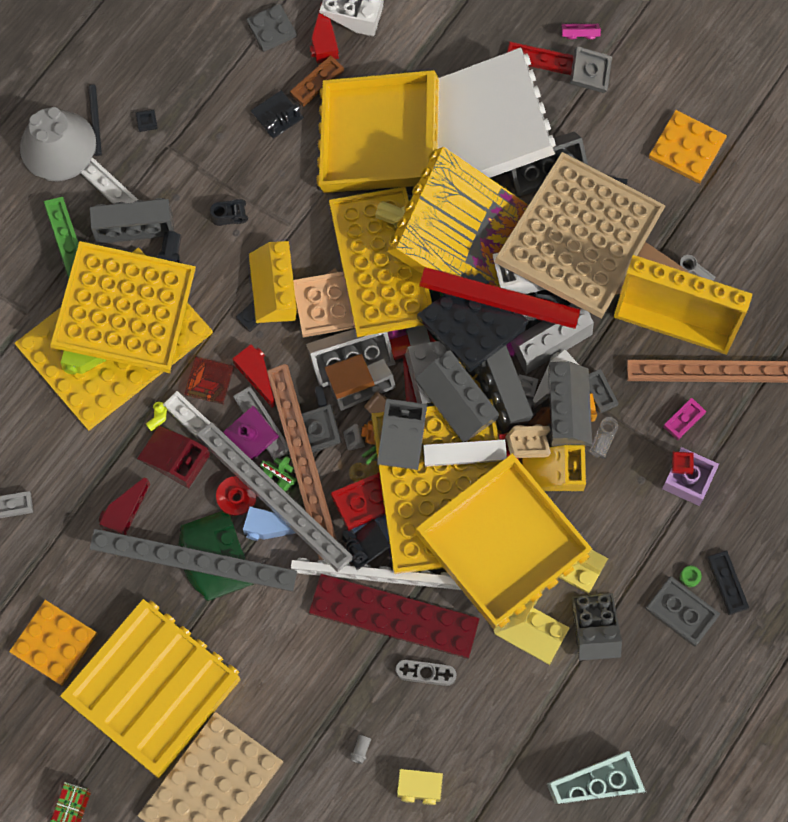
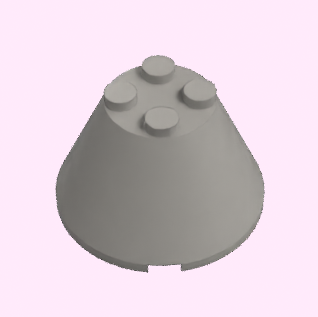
[20,107,96,181]

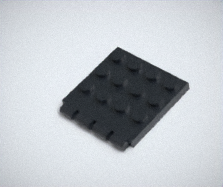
[417,273,528,372]

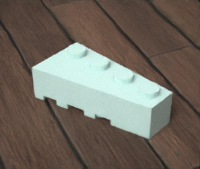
[547,751,645,804]

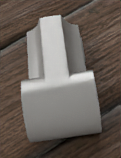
[679,255,716,281]

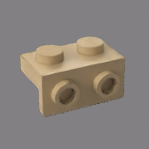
[506,424,551,458]

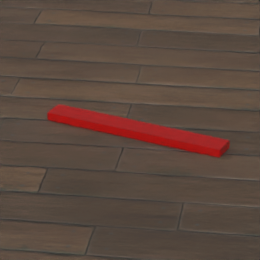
[419,267,580,329]

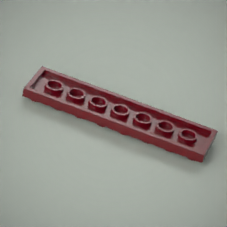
[309,574,480,659]

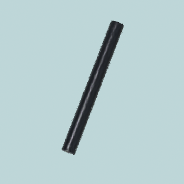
[89,85,102,156]

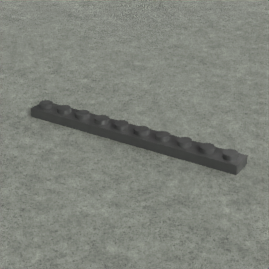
[90,529,297,592]

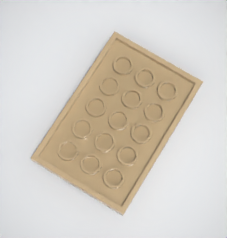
[138,712,283,822]

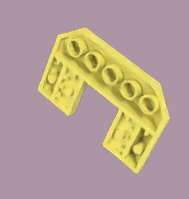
[493,550,608,665]

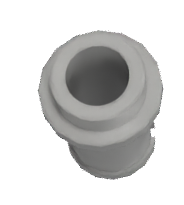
[350,735,371,764]

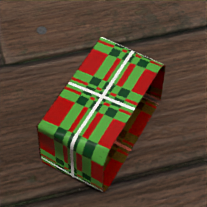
[50,783,91,822]

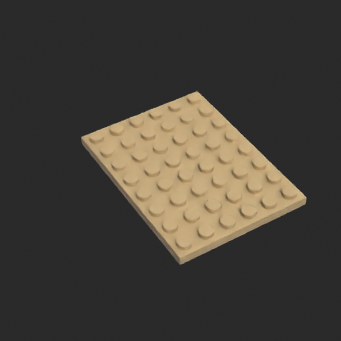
[495,152,666,319]

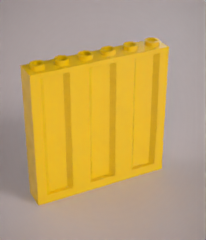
[61,599,240,778]

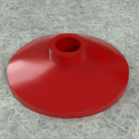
[216,476,257,516]

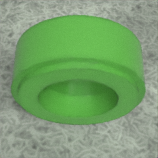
[680,566,702,587]

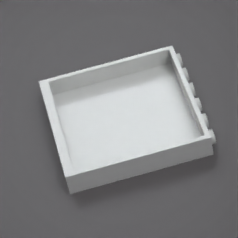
[438,48,556,178]

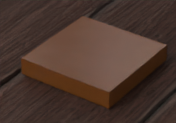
[324,354,375,399]

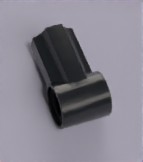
[158,231,182,263]

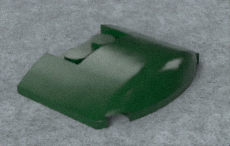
[178,511,254,601]

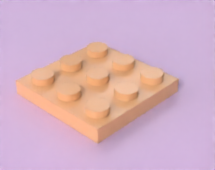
[293,271,355,337]

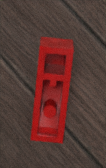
[309,1,339,64]
[233,344,275,408]

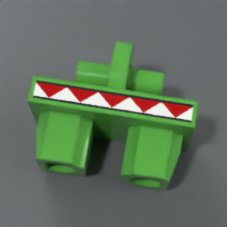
[260,457,297,492]

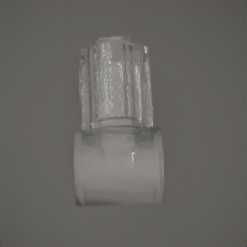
[589,417,618,459]

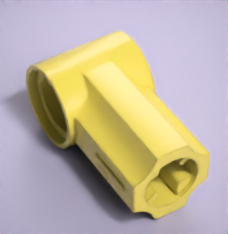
[375,201,405,229]

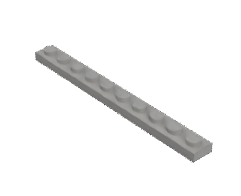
[196,422,353,573]

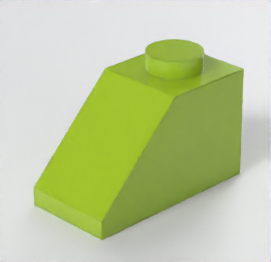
[61,351,106,375]

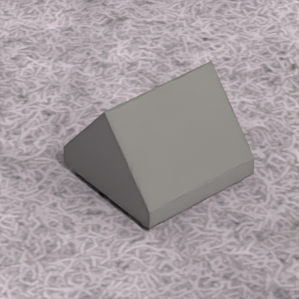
[343,424,365,451]

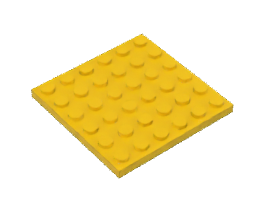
[51,241,196,373]

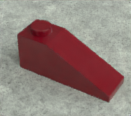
[99,477,150,535]

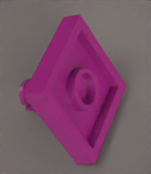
[224,406,280,460]

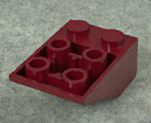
[137,426,210,489]

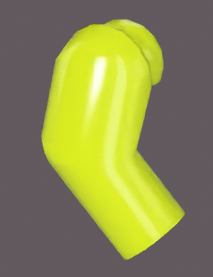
[145,402,167,432]

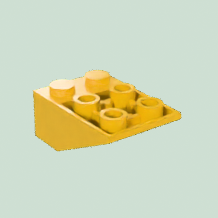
[522,445,586,491]

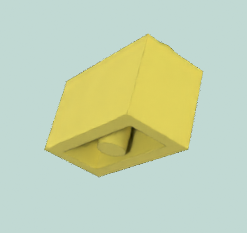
[398,769,443,805]

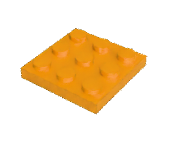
[649,110,727,184]
[9,600,97,686]

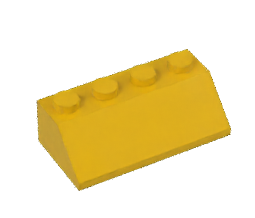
[249,241,297,323]

